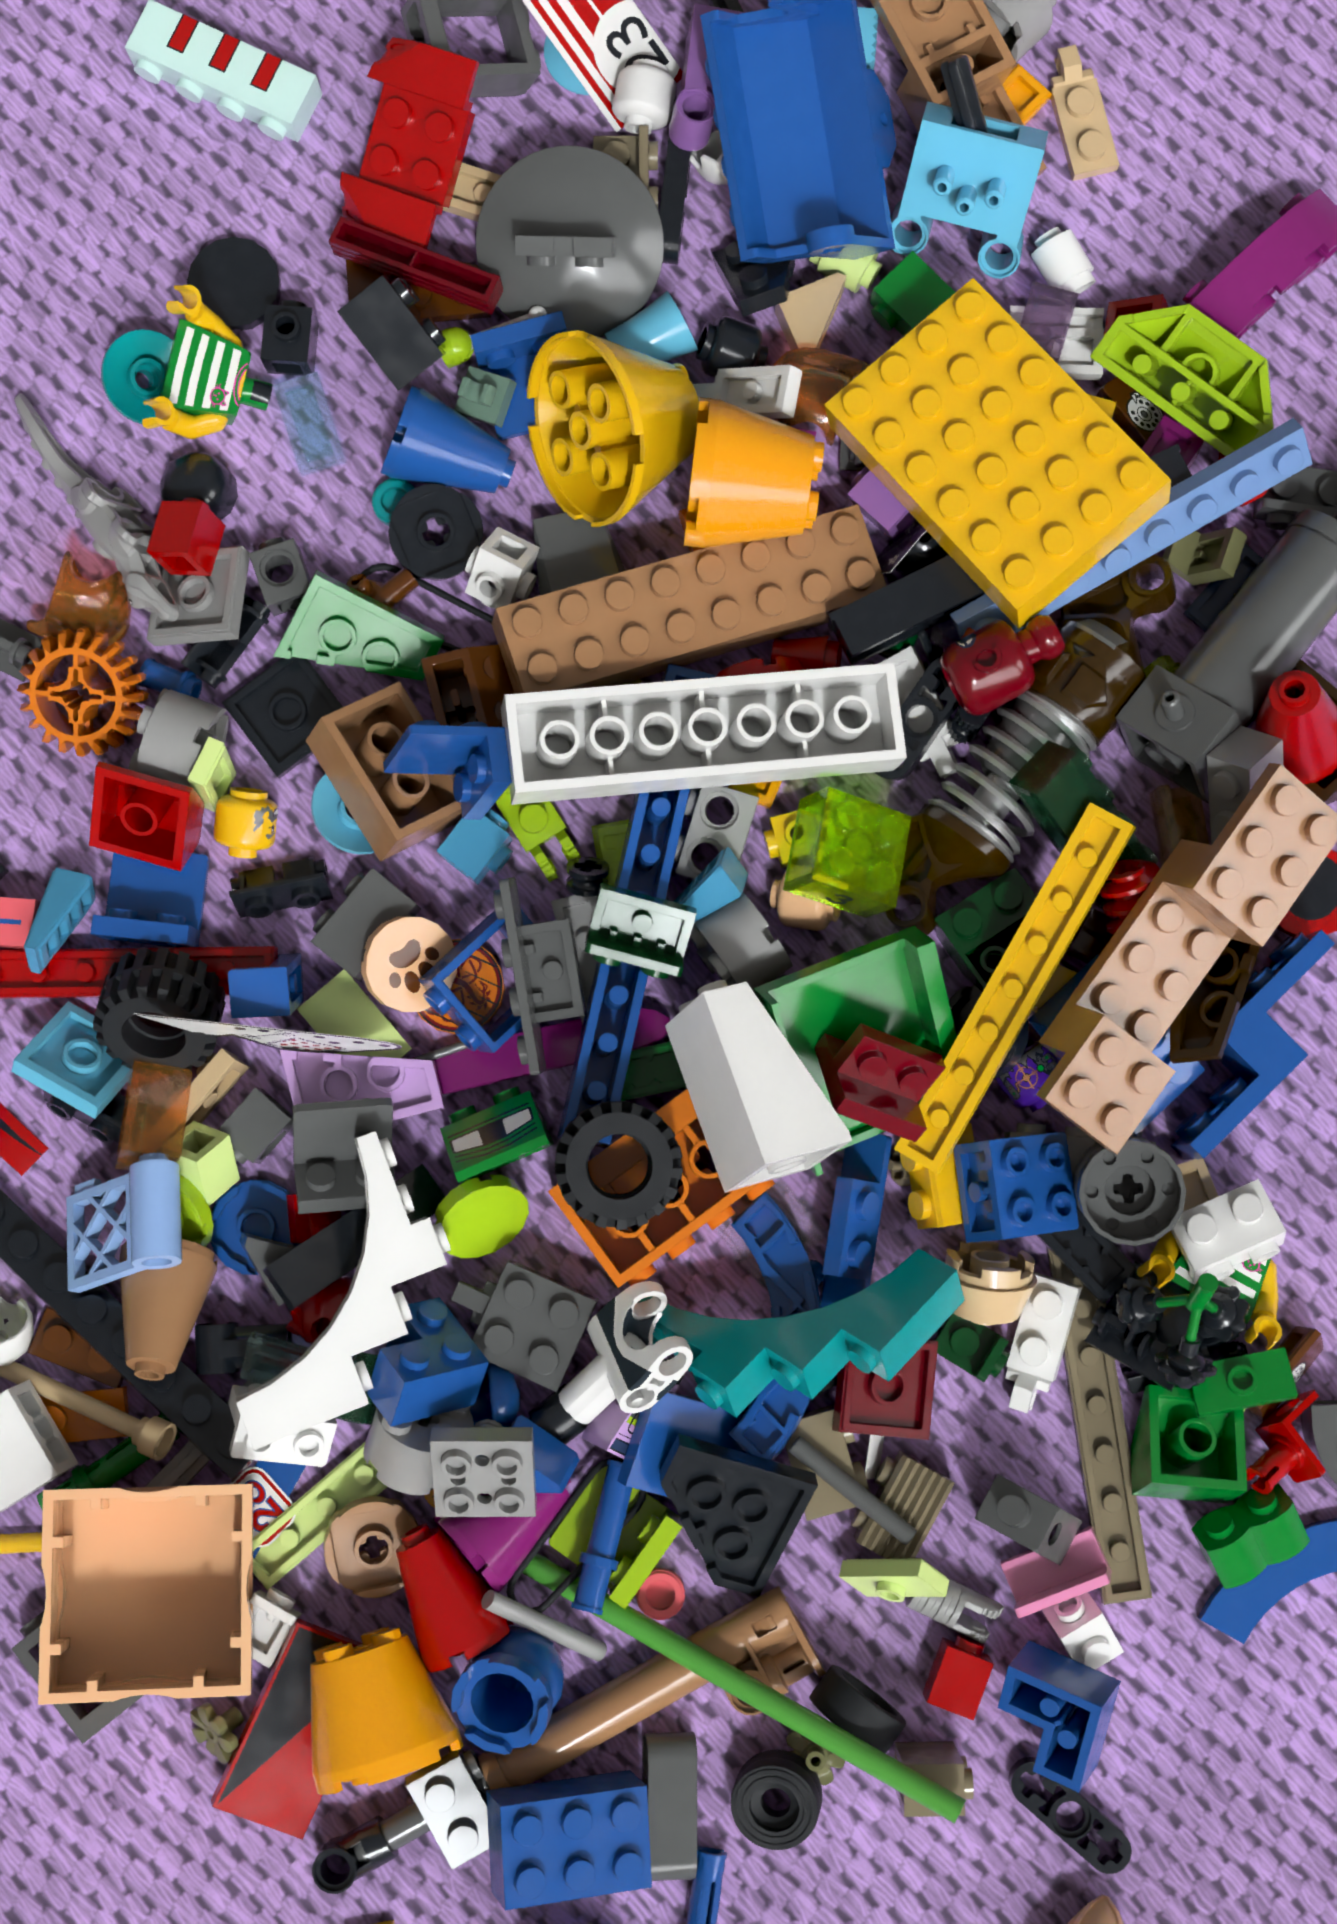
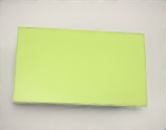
[297,969,412,1058]

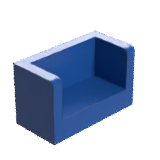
[228,953,304,1019]

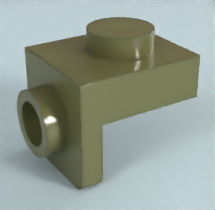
[1163,526,1247,586]

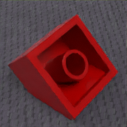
[89,761,204,872]

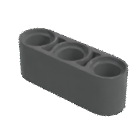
[642,1732,697,1881]

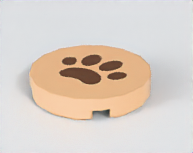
[361,916,457,1012]

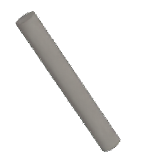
[481,1590,607,1661]

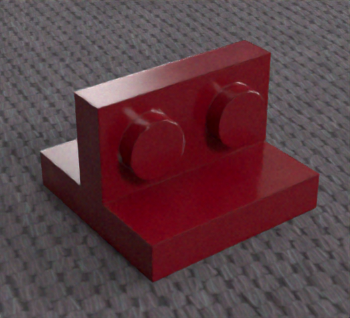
[814,1023,946,1142]

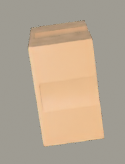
[38,1484,253,1705]

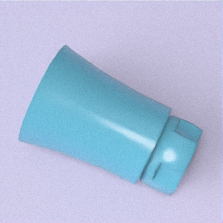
[603,291,698,362]

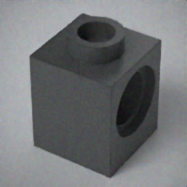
[248,537,311,617]
[218,1087,293,1164]

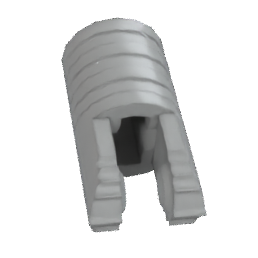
[905,1577,1004,1644]

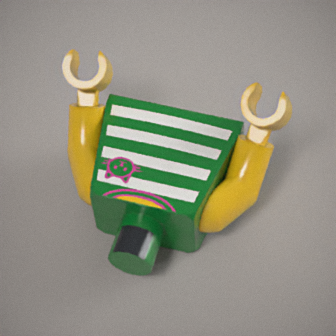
[142,285,273,439]
[1137,1231,1282,1350]

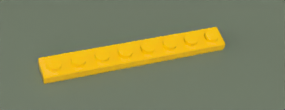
[894,802,1136,1174]

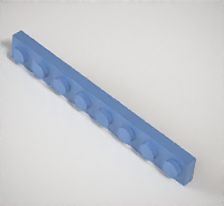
[950,418,1313,639]

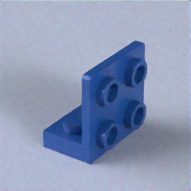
[470,311,567,441]
[383,720,512,820]
[90,853,210,947]
[953,1132,1079,1243]

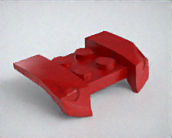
[340,37,479,249]

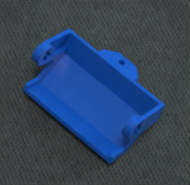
[700,0,897,264]

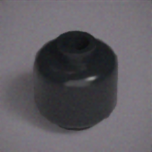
[695,315,768,378]

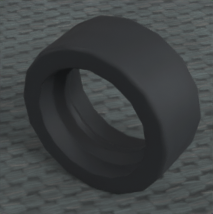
[809,1665,906,1753]

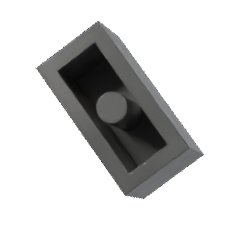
[310,868,421,982]

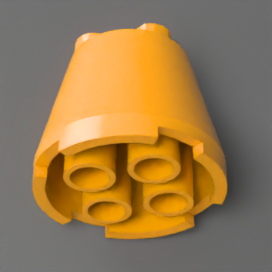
[683,397,824,548]
[310,1626,464,1795]

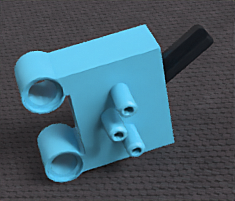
[891,54,1048,279]

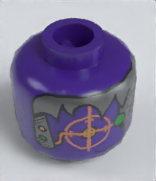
[995,1041,1059,1113]

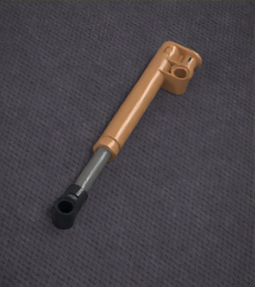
[312,1586,826,1894]

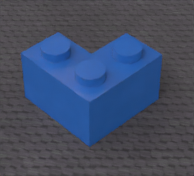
[367,1297,489,1427]
[998,1640,1121,1793]

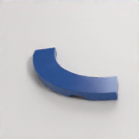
[729,1191,822,1461]
[1197,1518,1337,1644]

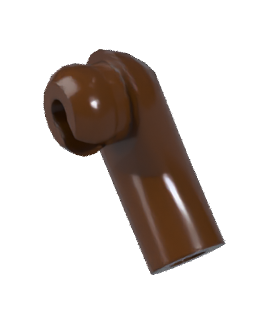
[346,567,419,608]

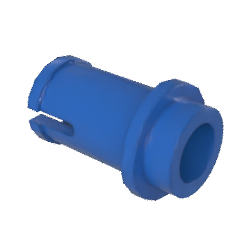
[138,658,202,699]

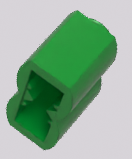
[1191,1483,1310,1589]

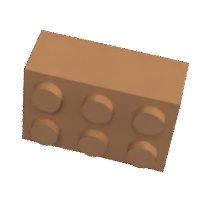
[306,681,462,862]

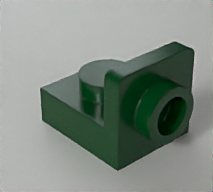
[934,1314,1010,1382]

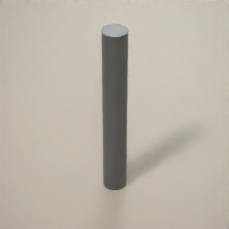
[788,1436,917,1546]

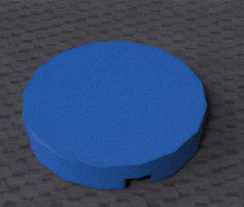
[210,1180,301,1275]

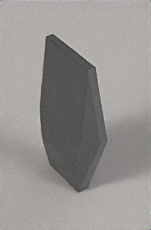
[532,512,626,596]

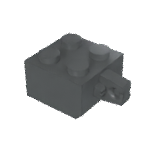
[451,1260,599,1392]

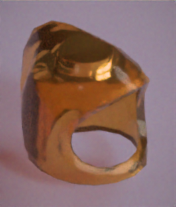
[773,347,869,446]
[26,550,131,647]

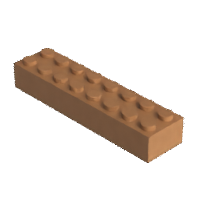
[492,504,887,694]

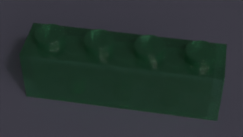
[1008,740,1158,917]

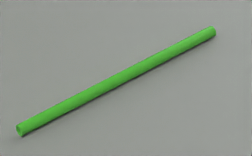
[523,1553,966,1824]

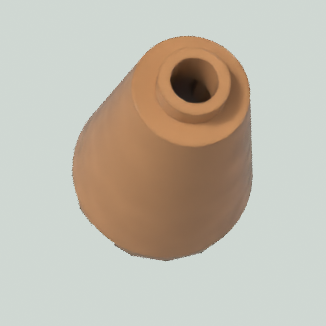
[119,1239,218,1381]

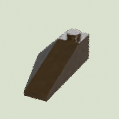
[1170,939,1260,1064]

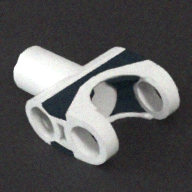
[559,1281,693,1424]

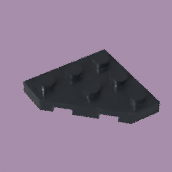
[659,1433,818,1597]

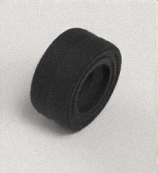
[730,1750,823,1850]

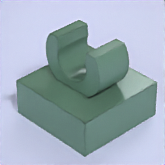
[454,366,517,428]

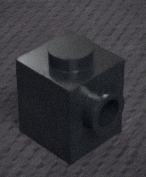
[260,300,319,377]

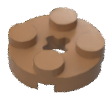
[323,1496,418,1598]

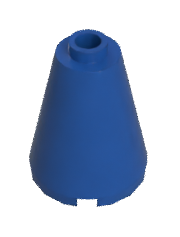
[380,385,516,493]

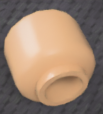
[770,866,843,931]

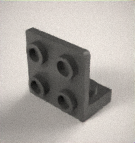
[293,1098,396,1214]

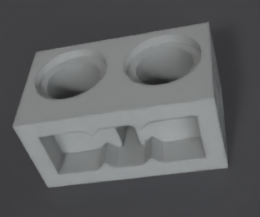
[674,786,759,879]

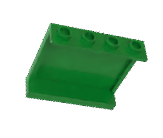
[753,926,957,1176]

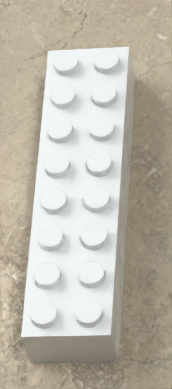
[501,663,907,805]

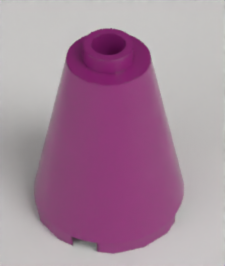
[433,1479,571,1593]

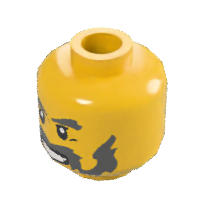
[213,787,278,858]

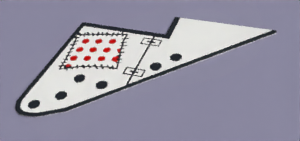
[133,1013,402,1053]

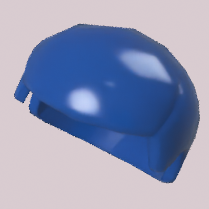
[470,1363,520,1427]

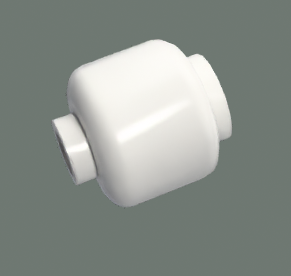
[612,59,677,135]

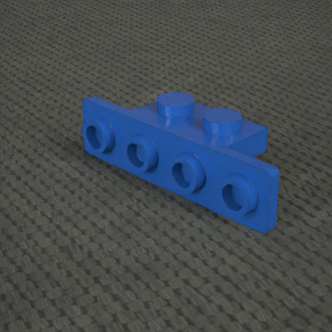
[821,1134,892,1307]

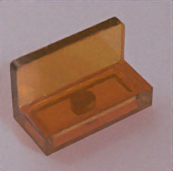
[115,1060,192,1171]

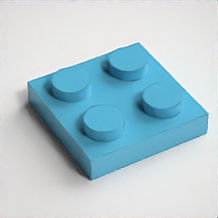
[11,1001,139,1119]

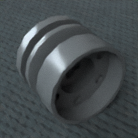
[1073,1135,1186,1246]

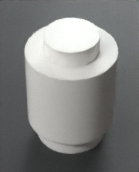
[1031,227,1096,302]

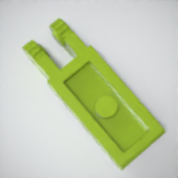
[495,786,581,883]

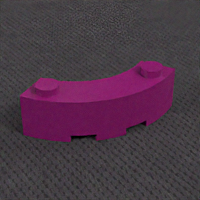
[1182,189,1337,339]

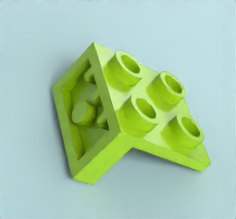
[549,1466,683,1609]

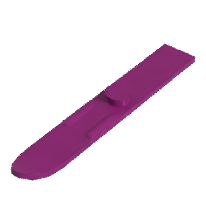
[407,1008,670,1095]

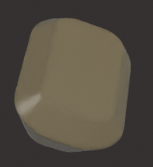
[888,1151,910,1186]

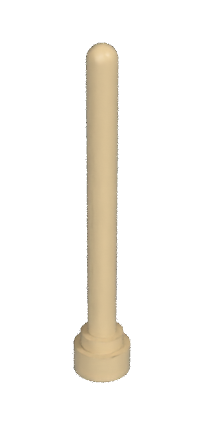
[0,1361,177,1461]

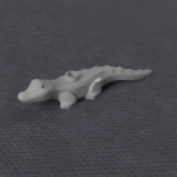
[14,393,179,622]

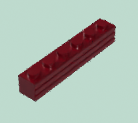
[328,216,503,315]

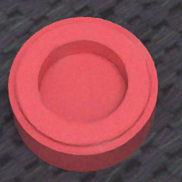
[636,1568,685,1620]

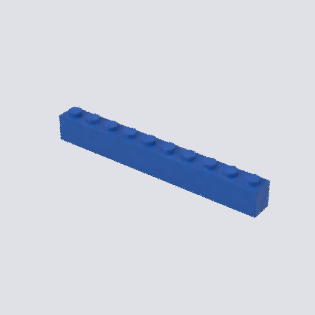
[557,664,715,1148]

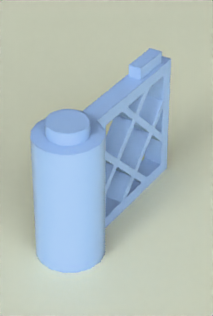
[66,1153,182,1293]

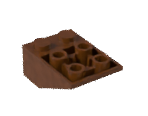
[421,645,515,727]

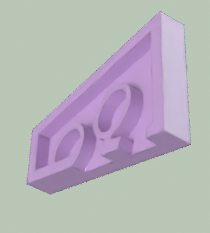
[280,1050,446,1121]

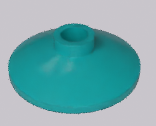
[101,329,173,424]

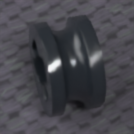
[566,857,609,897]

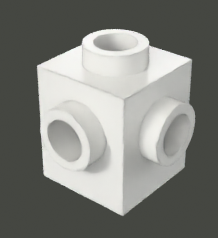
[465,527,540,609]

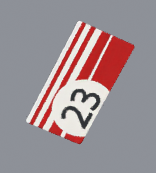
[522,0,683,133]

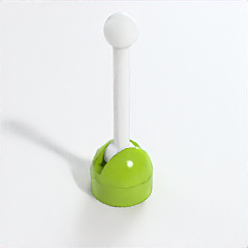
[441,305,547,368]

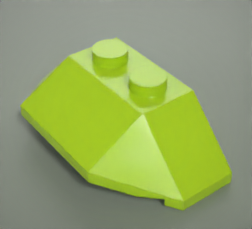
[1090,304,1274,456]

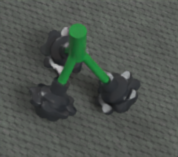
[1116,1273,1250,1389]

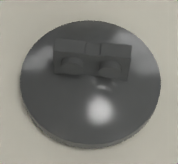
[476,146,664,337]

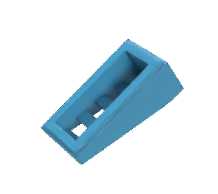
[673,847,748,923]
[24,868,96,974]

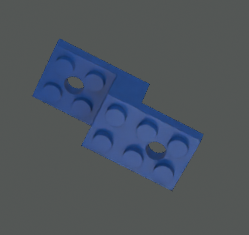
[1171,930,1335,1160]

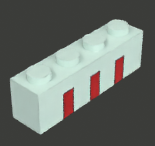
[125,0,323,142]

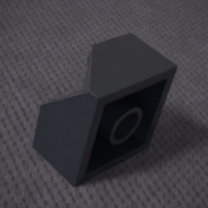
[337,275,446,391]

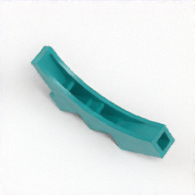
[638,1248,965,1417]

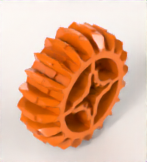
[17,627,149,757]

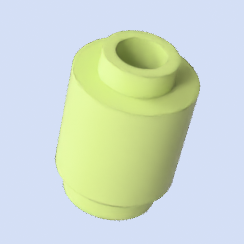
[809,253,882,293]

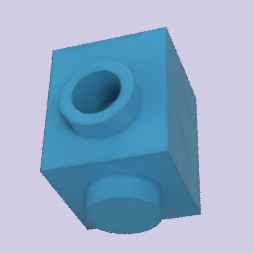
[437,809,513,885]

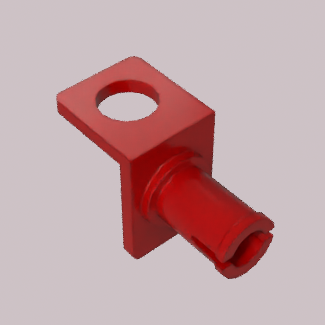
[1246,1389,1326,1494]

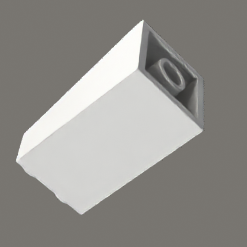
[665,980,852,1193]

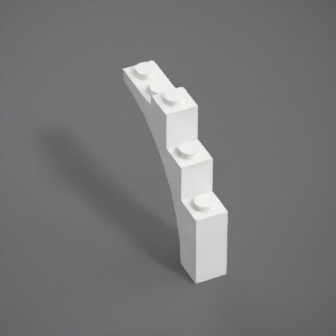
[236,1131,451,1450]

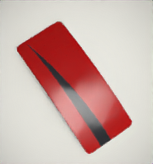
[0,1103,49,1176]

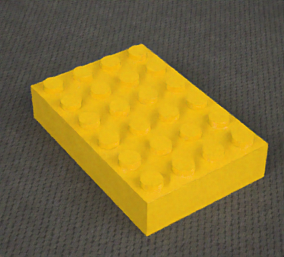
[824,278,1171,629]

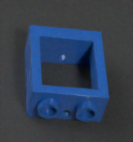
[419,909,533,1053]

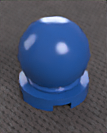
[451,1626,564,1755]

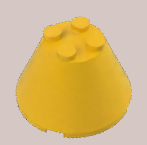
[527,330,699,527]

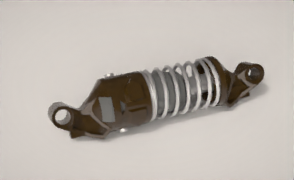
[878,555,1177,935]

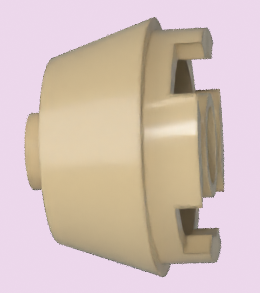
[944,1241,1037,1326]

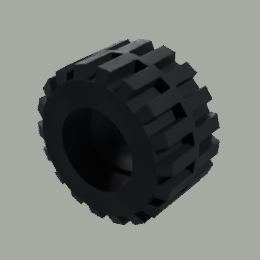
[93,947,226,1076]
[555,1101,683,1230]

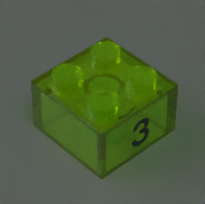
[783,786,911,918]

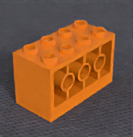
[548,1089,776,1288]

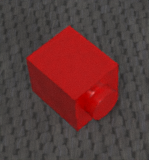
[147,498,226,576]
[922,1635,994,1721]

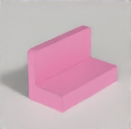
[1000,1526,1112,1618]

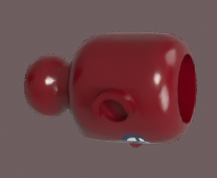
[940,614,1065,716]

